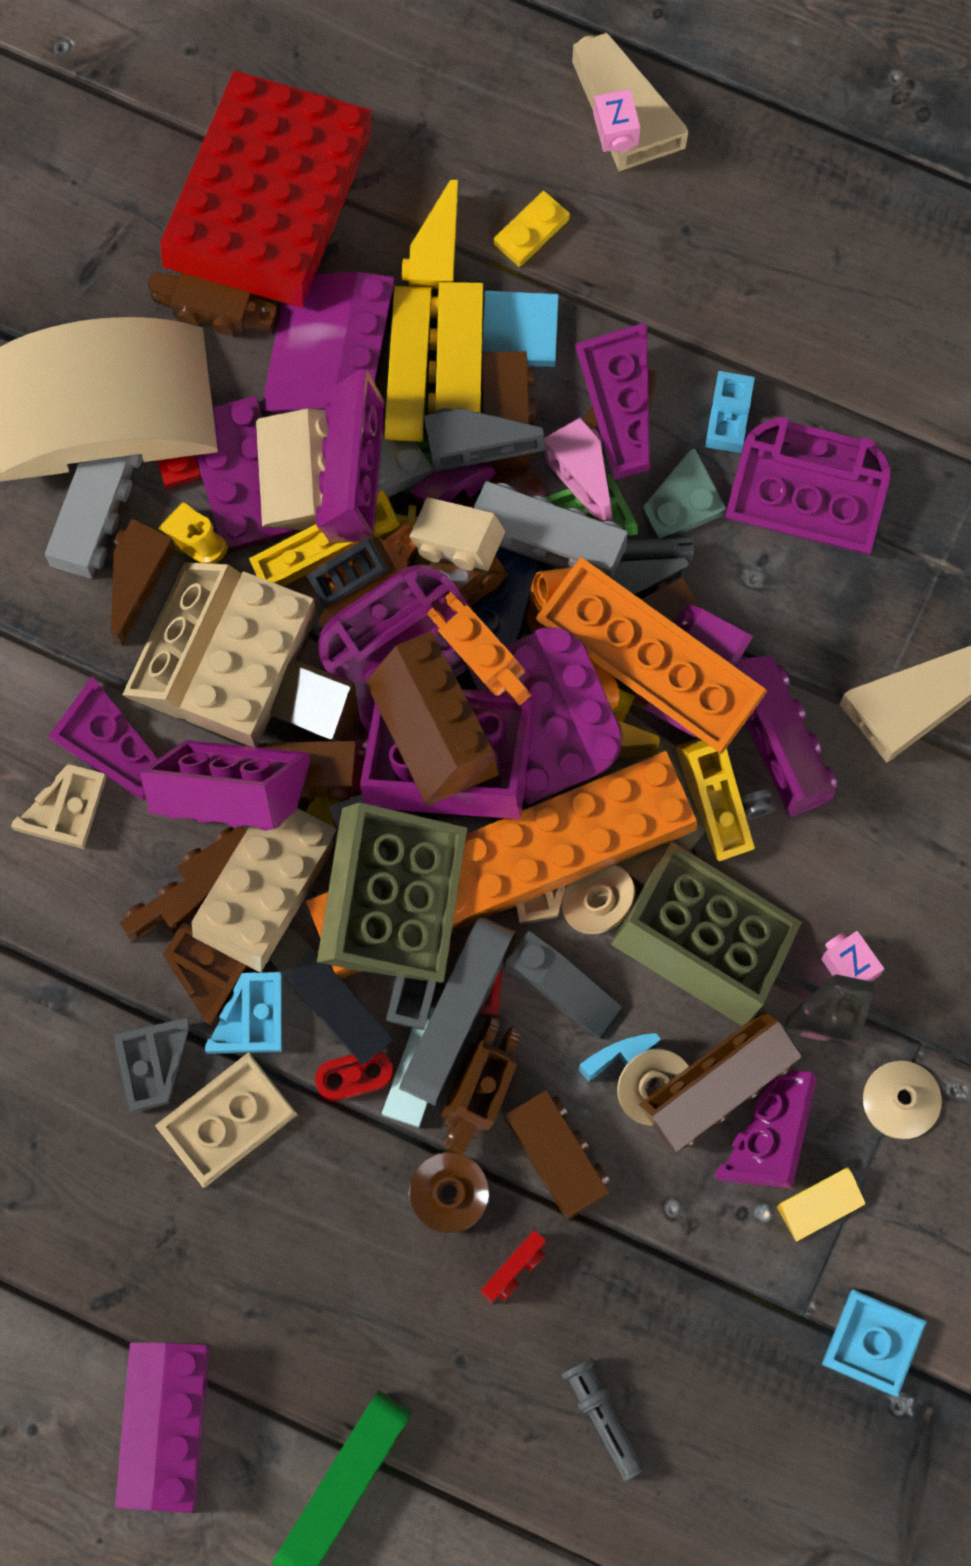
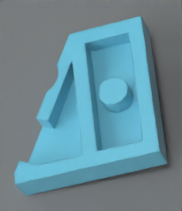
[205,972,282,1054]

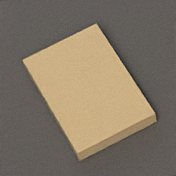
[155,1052,297,1188]

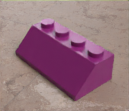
[315,369,385,543]
[736,656,837,818]
[140,740,310,831]
[115,1343,211,1513]

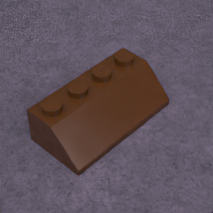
[366,631,499,807]

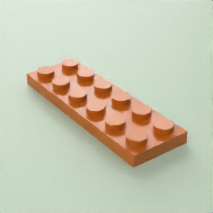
[536,557,768,754]

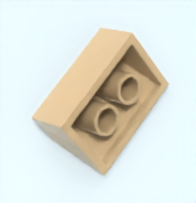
[256,408,329,530]

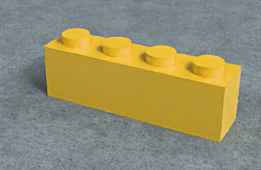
[428,282,483,415]

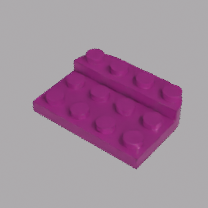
[725,417,890,556]
[317,564,472,733]
[466,627,623,806]

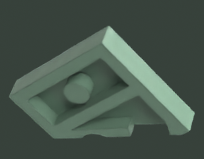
[642,448,726,539]

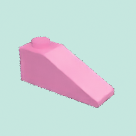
[544,418,613,522]

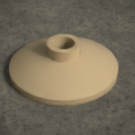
[562,865,636,934]
[617,1049,689,1126]
[863,1061,942,1139]

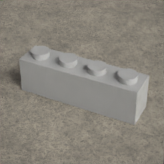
[45,454,143,579]
[474,481,627,579]

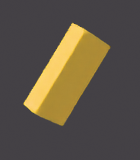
[777,1167,865,1242]

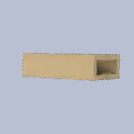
[572,33,688,171]
[839,646,971,763]

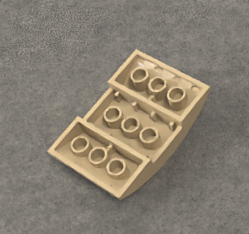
[0,317,218,482]

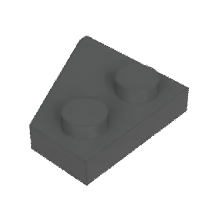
[113,1018,190,1113]

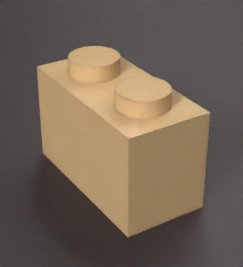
[409,497,506,571]

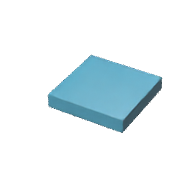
[482,291,558,367]
[821,1289,927,1397]

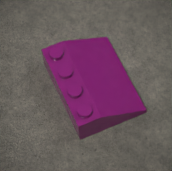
[261,272,395,415]
[360,690,532,819]

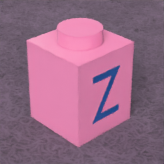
[593,89,641,152]
[821,931,884,997]

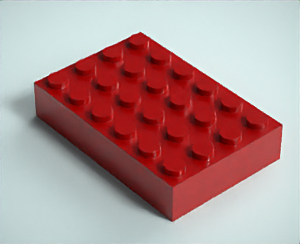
[160,70,372,308]

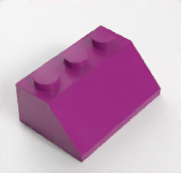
[632,604,753,737]

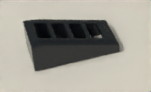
[306,536,396,609]

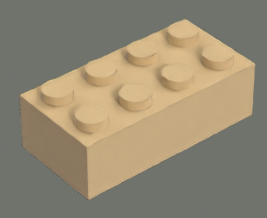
[180,571,318,747]
[192,808,337,973]

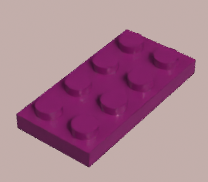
[196,396,296,554]

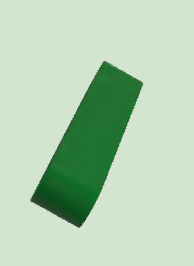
[272,1390,413,1566]

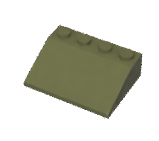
[317,802,467,983]
[611,841,802,1026]

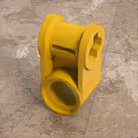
[157,502,228,564]

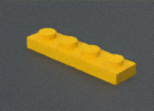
[249,490,401,586]

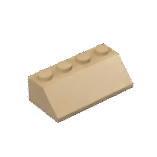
[122,562,242,719]

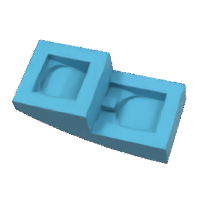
[705,371,755,453]
[579,1033,661,1082]

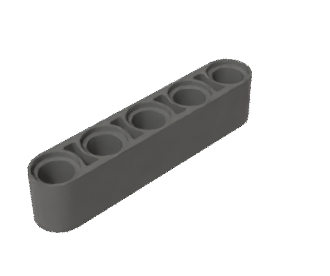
[399,916,516,1106]

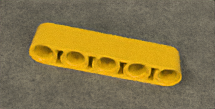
[385,286,432,442]

